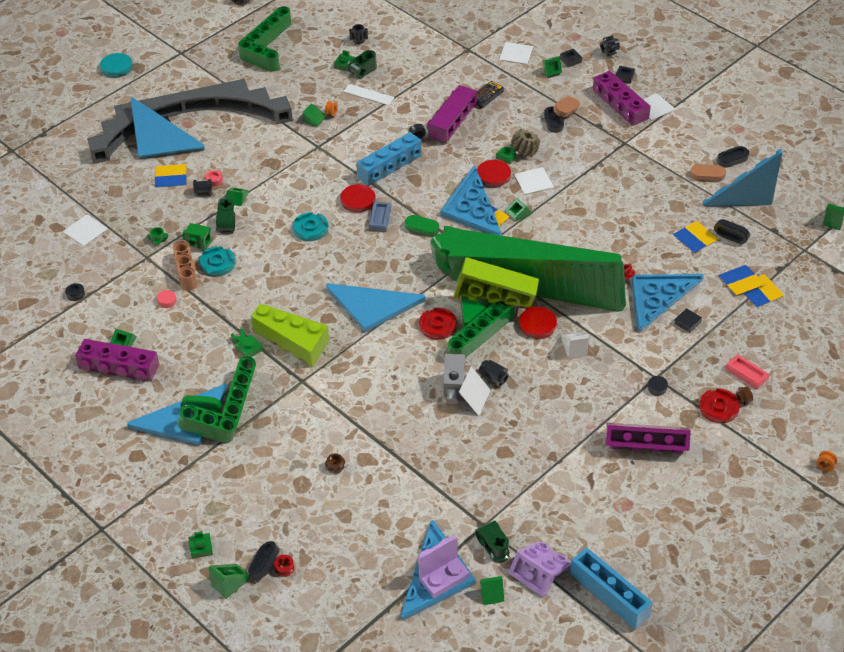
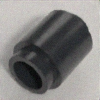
[478,360,509,386]

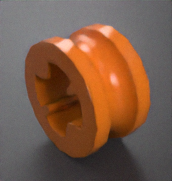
[325,100,338,117]
[816,451,838,471]

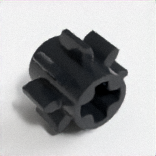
[349,24,368,44]
[600,35,620,56]

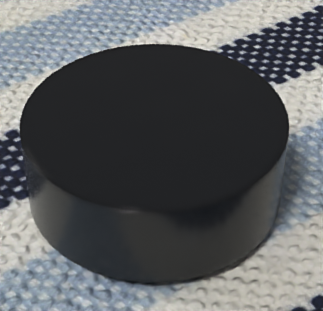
[408,124,426,139]
[65,283,85,301]
[648,376,668,395]

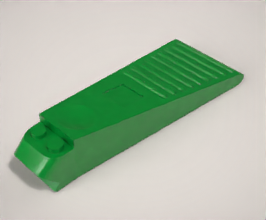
[430,226,626,312]

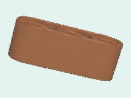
[173,241,197,291]

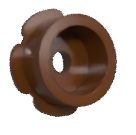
[736,386,753,405]
[325,453,345,473]

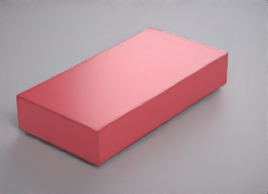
[725,354,770,390]

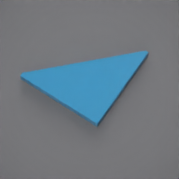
[131,97,205,159]
[703,149,783,207]
[440,166,502,236]
[631,274,704,332]
[326,283,426,332]
[127,383,229,446]
[401,520,476,621]

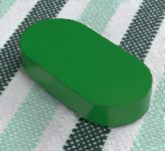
[405,215,439,237]
[180,395,221,413]

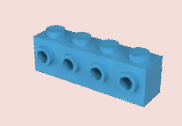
[356,132,422,186]
[570,547,653,630]

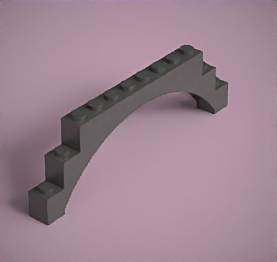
[87,79,293,164]

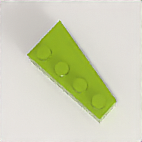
[453,257,539,308]
[251,303,329,367]

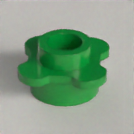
[147,227,169,245]

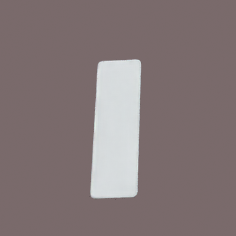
[344,84,394,105]

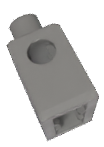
[443,354,465,405]

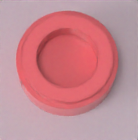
[205,170,223,186]
[157,290,176,308]

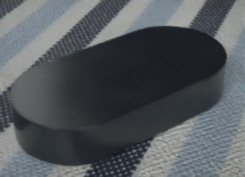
[544,106,564,133]
[717,146,749,168]
[714,219,750,244]
[248,541,280,580]

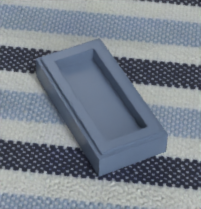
[368,202,392,232]

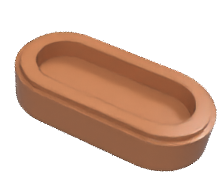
[553,96,580,117]
[690,164,726,181]

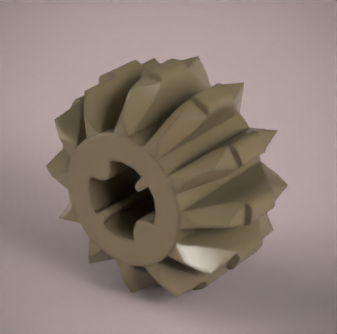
[510,129,540,157]

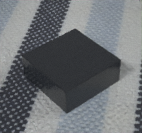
[560,49,582,67]
[616,66,635,84]
[674,308,702,333]

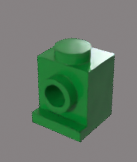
[182,223,212,252]

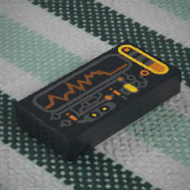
[476,81,504,108]

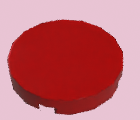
[477,159,511,187]
[340,184,376,213]
[419,307,457,340]
[519,307,557,339]
[699,388,740,423]

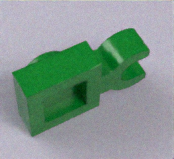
[231,328,263,357]

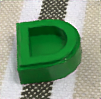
[496,147,516,165]

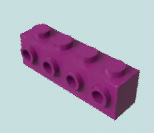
[592,70,651,126]
[427,85,477,143]
[75,339,160,382]
[605,422,691,454]

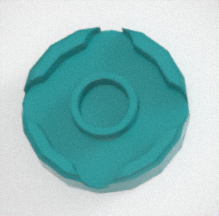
[100,53,133,78]
[292,212,329,241]
[199,246,236,277]

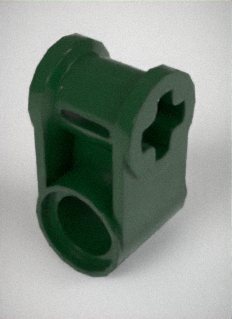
[346,50,377,79]
[216,198,235,231]
[475,520,510,563]

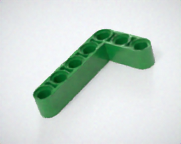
[238,6,292,72]
[448,298,516,358]
[177,356,256,443]

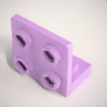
[418,535,470,599]
[508,541,571,597]

